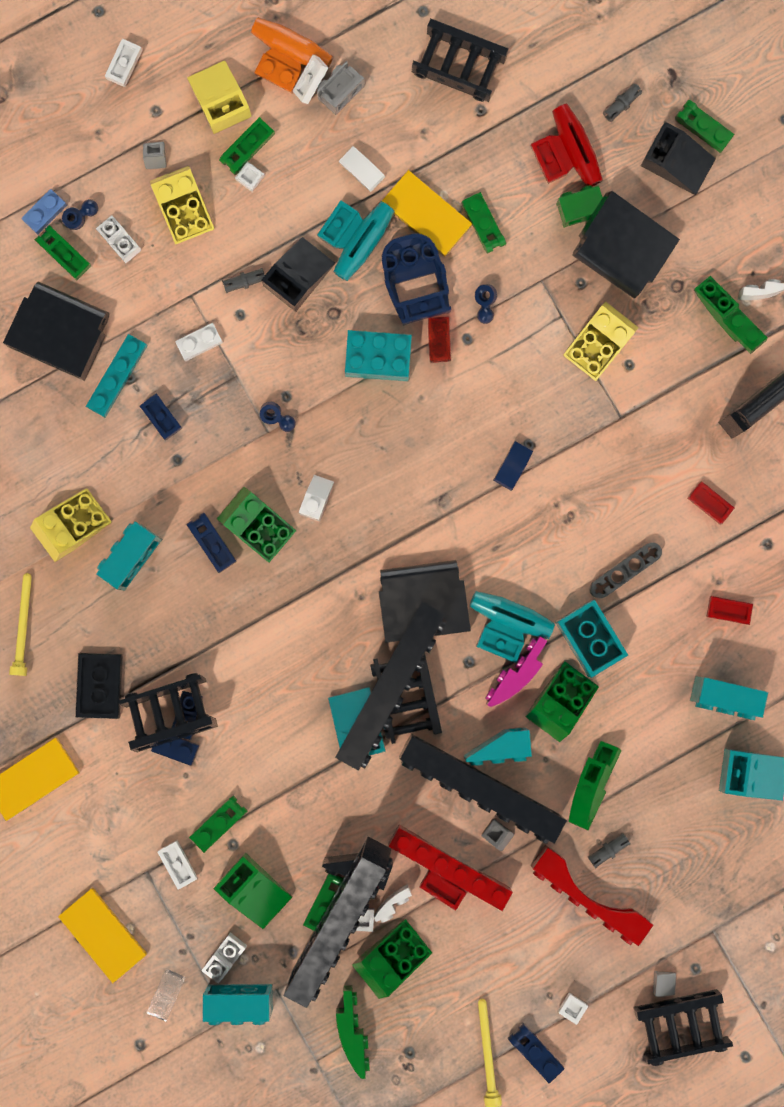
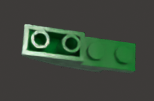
[694,276,768,354]
[569,741,622,831]
[336,985,370,1079]

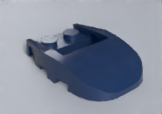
[382,234,451,326]

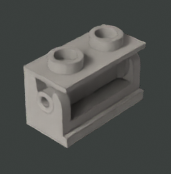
[317,61,365,115]

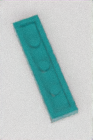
[85,334,148,418]

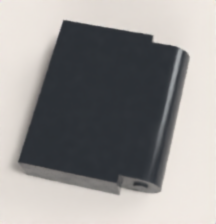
[572,191,680,298]
[3,282,109,381]
[718,370,784,439]
[379,560,471,643]

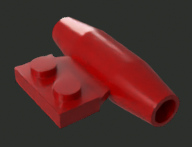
[530,103,603,187]

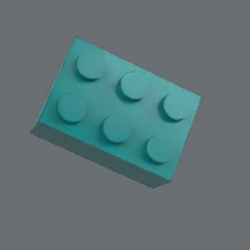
[345,330,412,381]
[96,522,163,591]
[555,600,629,678]
[690,676,769,720]
[203,984,273,1025]

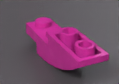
[485,636,547,707]

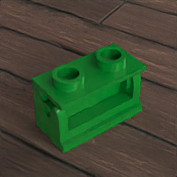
[556,185,603,228]

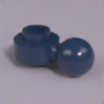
[62,199,99,230]
[475,284,497,324]
[260,402,296,432]

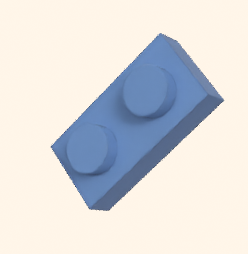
[21,189,67,235]

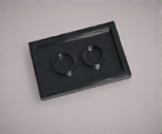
[75,653,122,719]

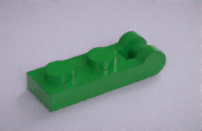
[675,100,735,153]
[219,117,275,175]
[461,192,506,254]
[34,225,91,280]
[189,795,248,853]
[303,874,345,931]

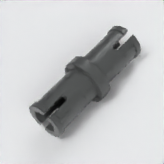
[603,83,642,122]
[222,268,265,293]
[588,833,631,869]

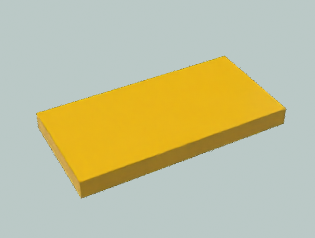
[381,170,472,257]
[0,737,80,821]
[58,887,147,983]

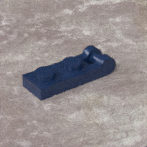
[186,513,237,573]
[508,1023,565,1084]

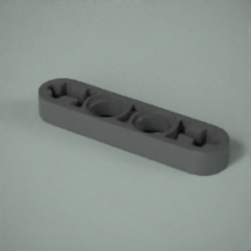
[590,543,662,598]

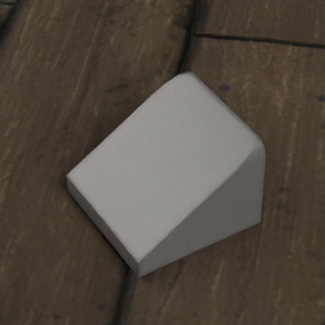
[143,142,166,169]
[481,819,514,851]
[653,971,676,997]

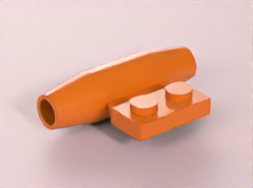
[251,17,333,94]

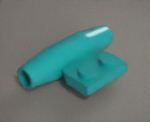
[317,201,395,281]
[469,591,555,663]

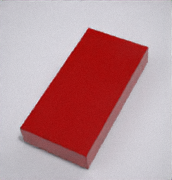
[687,481,735,525]
[706,596,753,625]
[419,870,467,911]

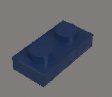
[140,393,182,441]
[151,739,199,766]

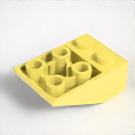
[187,60,252,134]
[150,166,214,244]
[563,302,639,381]
[30,488,111,562]

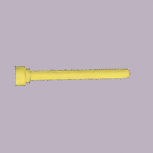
[9,573,32,676]
[478,999,502,1107]

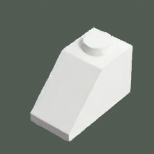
[299,475,334,522]

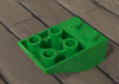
[217,487,296,563]
[525,662,599,742]
[213,853,293,929]
[352,919,432,999]

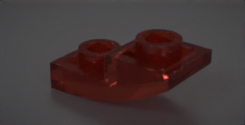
[428,316,451,363]

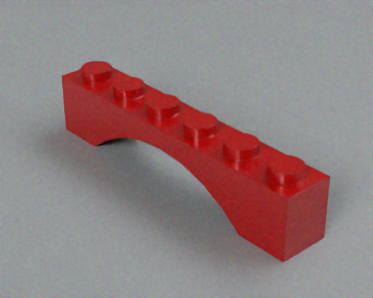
[388,825,513,912]
[530,845,654,947]

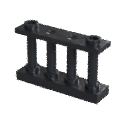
[412,18,509,102]
[370,654,442,744]
[118,673,218,753]
[633,989,733,1066]

